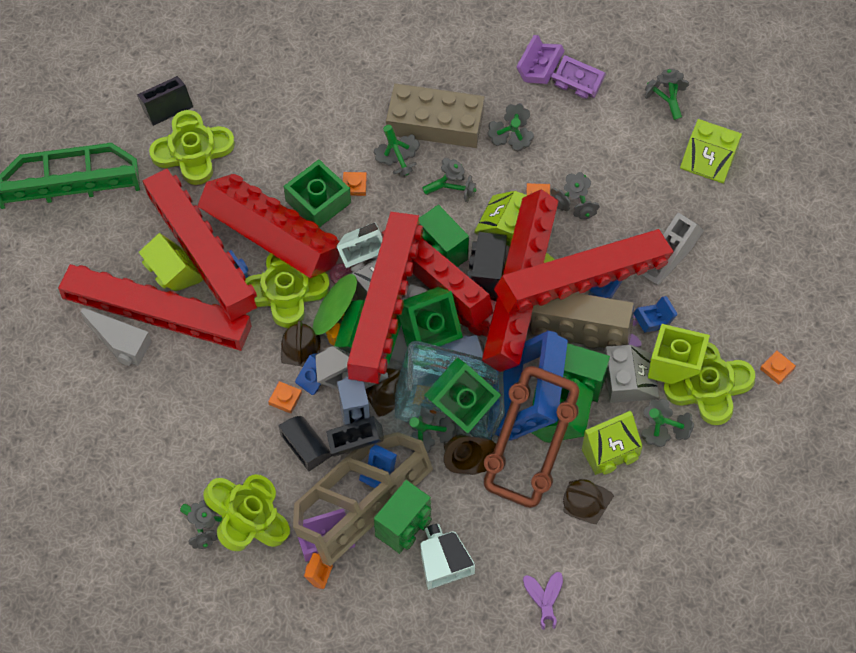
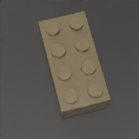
[386,83,485,148]
[531,293,634,348]

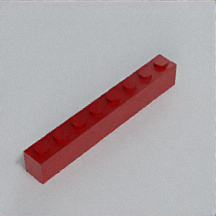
[142,168,257,321]
[482,189,558,372]
[347,211,423,384]
[494,229,674,314]
[58,264,252,351]

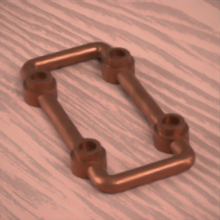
[483,366,579,508]

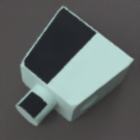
[337,223,383,268]
[420,524,475,590]

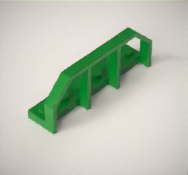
[0,143,140,209]

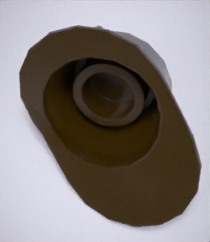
[281,321,320,367]
[365,368,412,417]
[443,434,496,475]
[563,479,614,525]

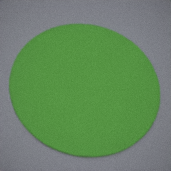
[313,274,357,335]

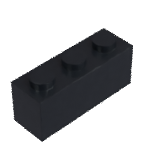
[467,232,507,298]

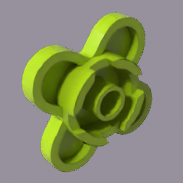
[149,110,235,185]
[245,253,330,328]
[664,342,755,425]
[203,474,290,551]

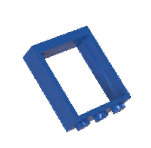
[490,331,568,441]

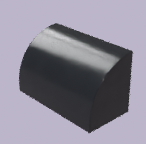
[137,76,193,126]
[278,416,332,472]
[326,416,384,457]

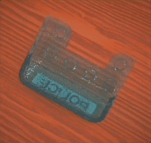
[395,341,505,440]

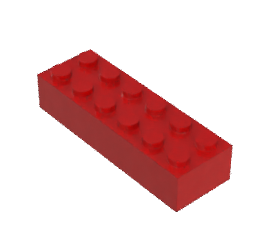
[197,174,340,278]

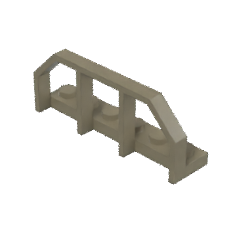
[293,432,433,566]

